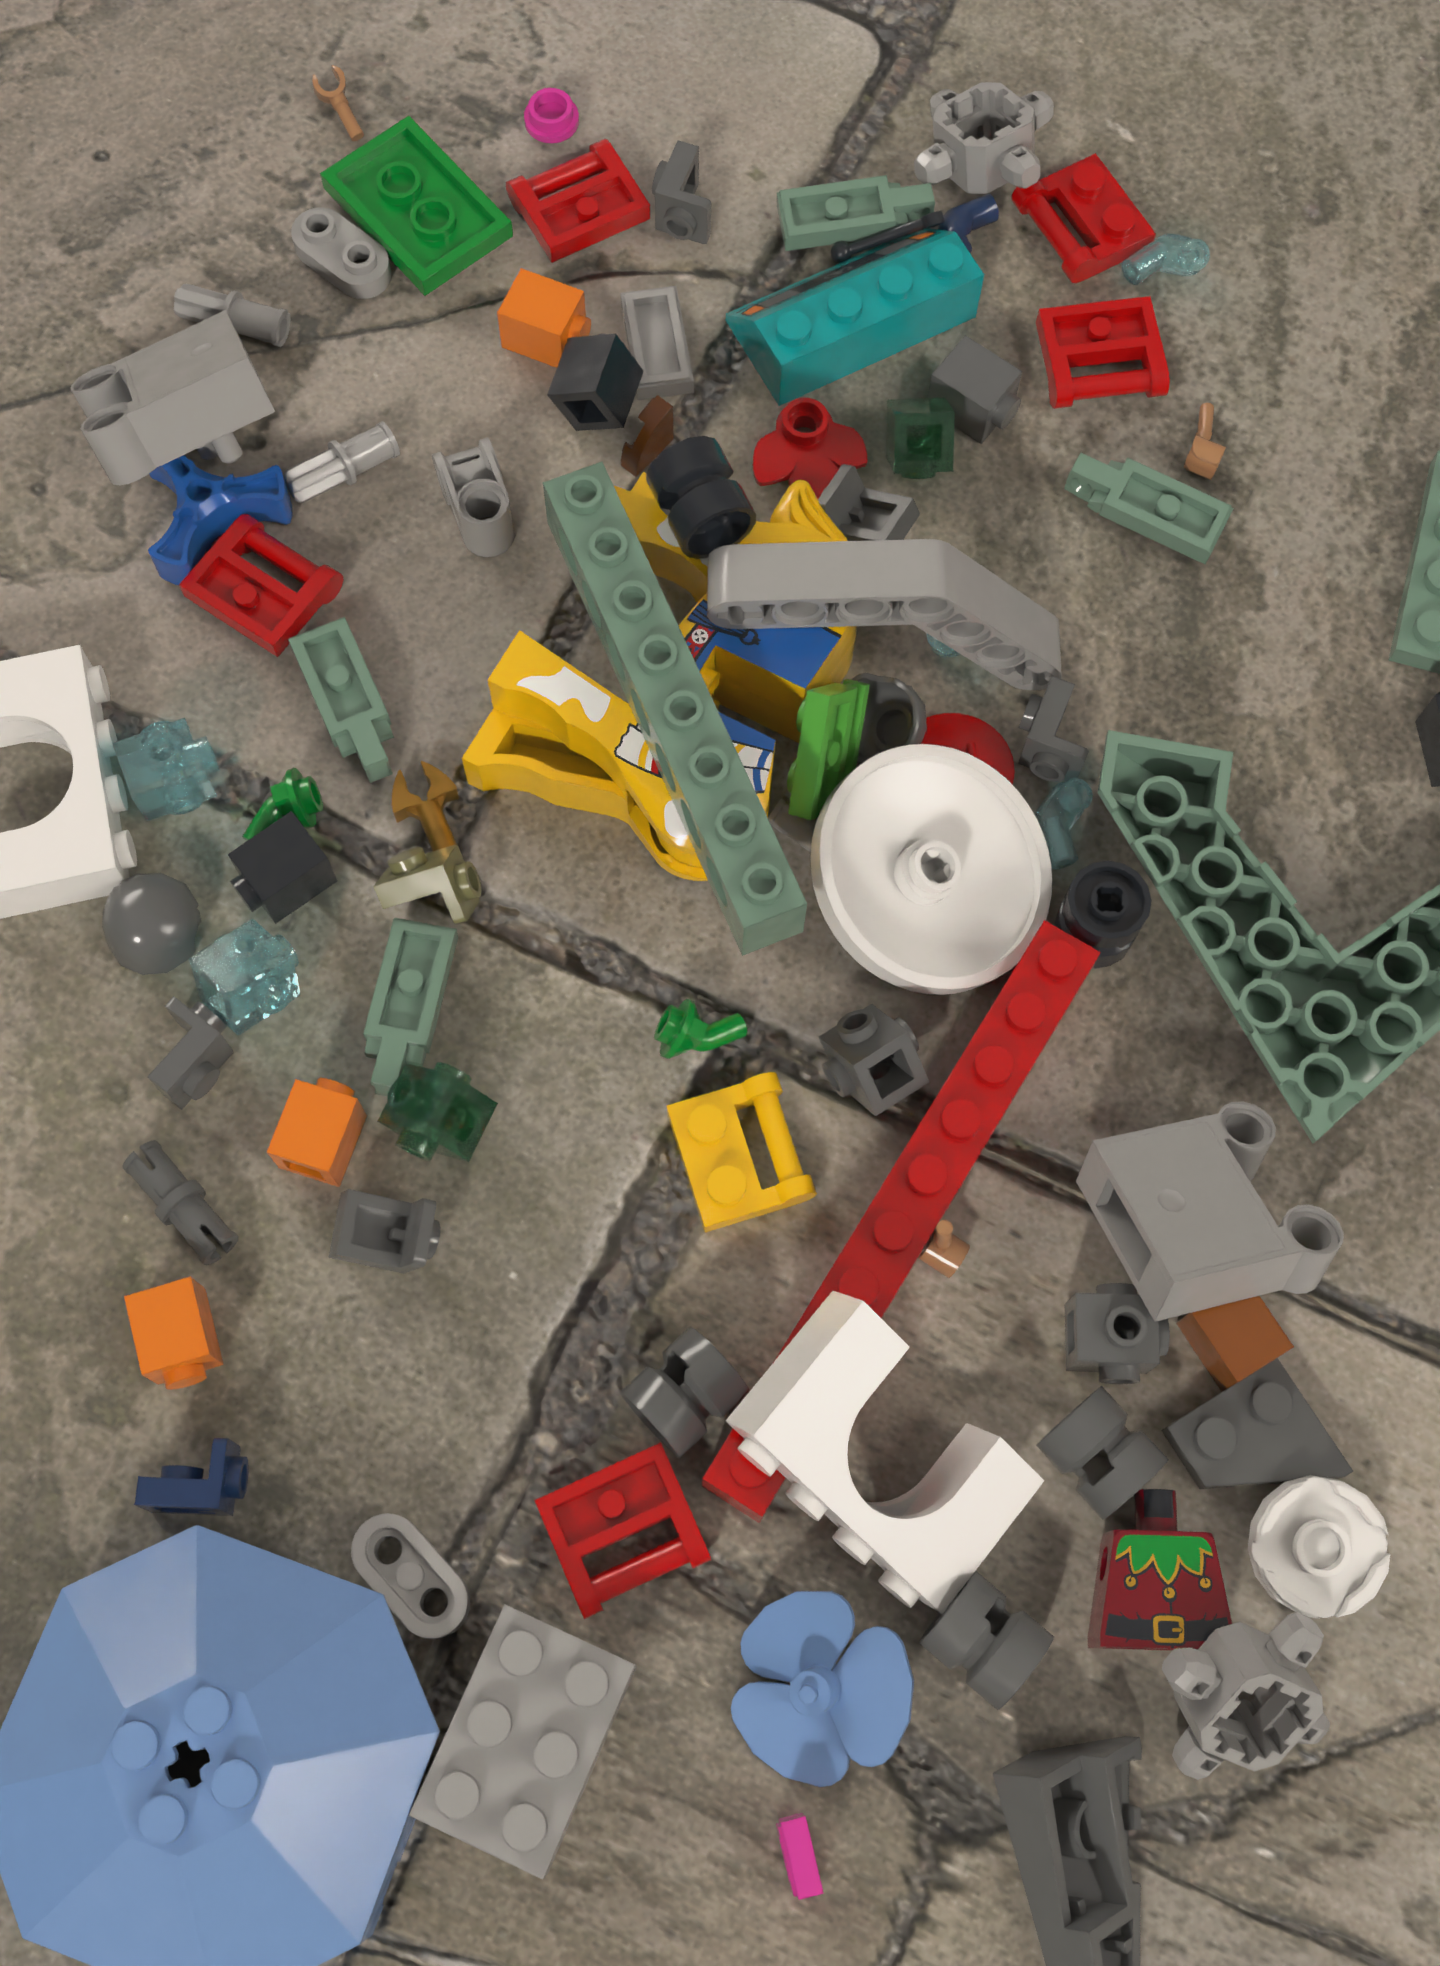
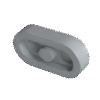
[291,207,392,299]
[351,1513,470,1639]

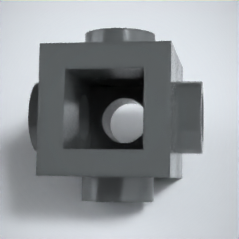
[819,1004,929,1116]
[1064,1283,1170,1384]

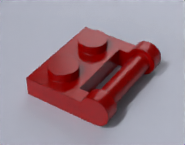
[506,138,650,263]
[1011,153,1156,283]
[1036,296,1170,409]
[179,514,344,657]
[534,1442,712,1619]

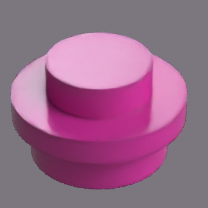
[524,88,579,143]

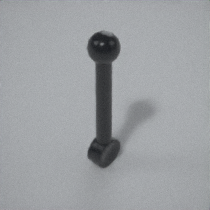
[830,210,945,264]

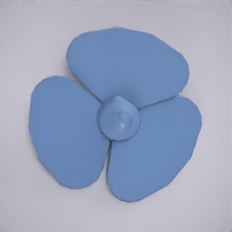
[731,1591,914,1787]

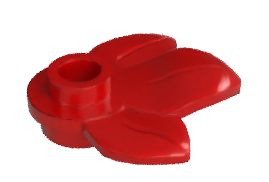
[752,397,868,499]

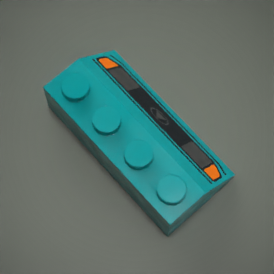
[725,228,985,406]

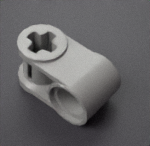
[432,437,515,557]

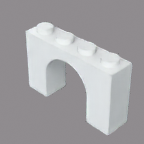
[0,645,137,919]
[726,1291,1044,1614]

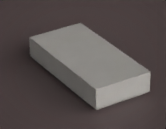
[620,286,694,400]

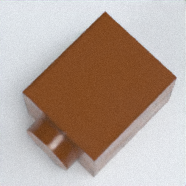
[1176,1296,1294,1392]

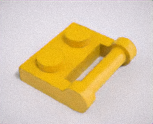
[666,1072,817,1233]

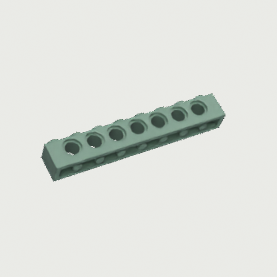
[543,462,807,956]

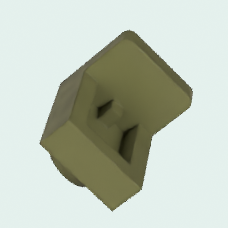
[373,844,482,924]

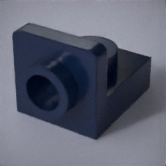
[134,1438,249,1516]

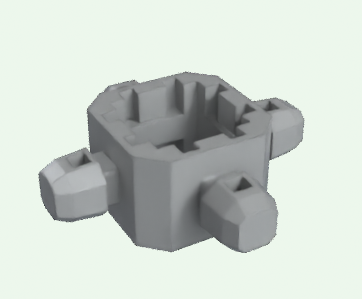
[914,82,1054,194]
[1162,1612,1330,1780]

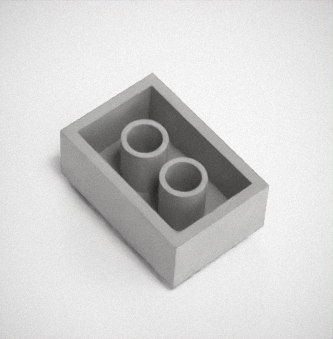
[409,1604,637,1880]

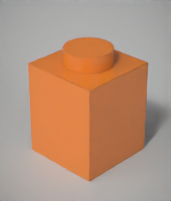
[497,268,591,368]
[267,1078,367,1187]
[124,1276,224,1390]

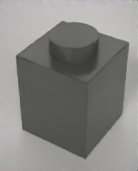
[926,335,1022,444]

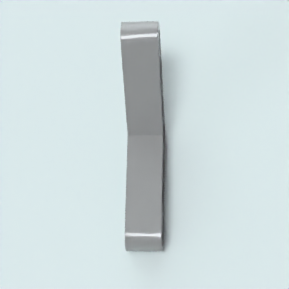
[707,539,1062,690]

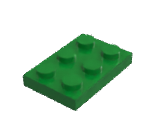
[320,116,513,296]

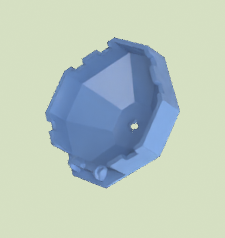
[0,1525,440,1966]

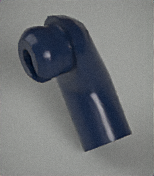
[938,194,999,254]

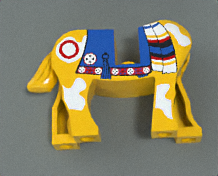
[462,472,857,881]

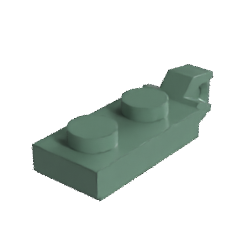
[777,175,935,251]
[1064,453,1234,564]
[288,617,394,783]
[363,918,458,1099]

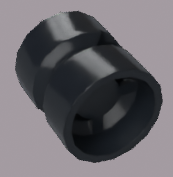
[646,436,756,559]
[1054,860,1152,969]

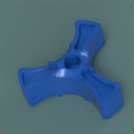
[148,455,293,586]

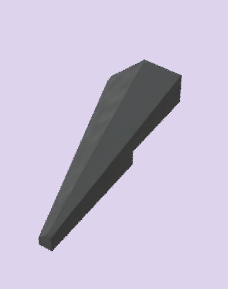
[993,1736,1142,1966]

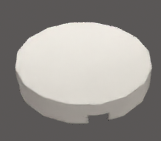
[1248,1475,1390,1619]

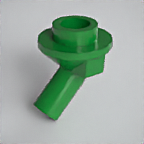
[242,768,323,841]
[654,999,747,1059]

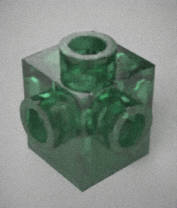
[377,1062,498,1162]

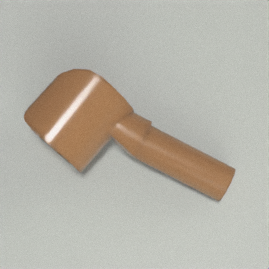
[312,65,364,141]
[1184,403,1226,480]
[919,1220,970,1278]

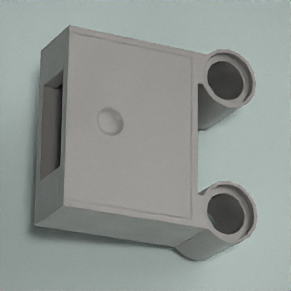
[71,310,275,486]
[1076,1101,1344,1322]

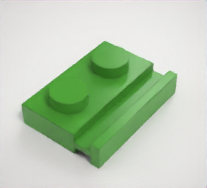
[787,679,870,820]

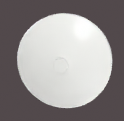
[810,744,1052,995]

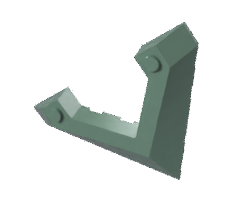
[1097,730,1440,1144]

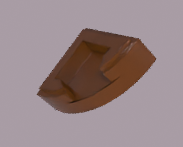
[621,395,674,477]

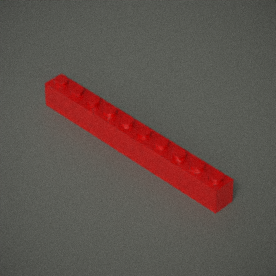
[702,920,1101,1523]

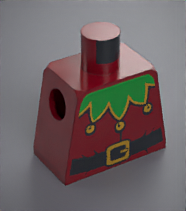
[1088,1489,1232,1651]

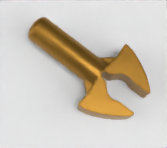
[392,761,459,851]

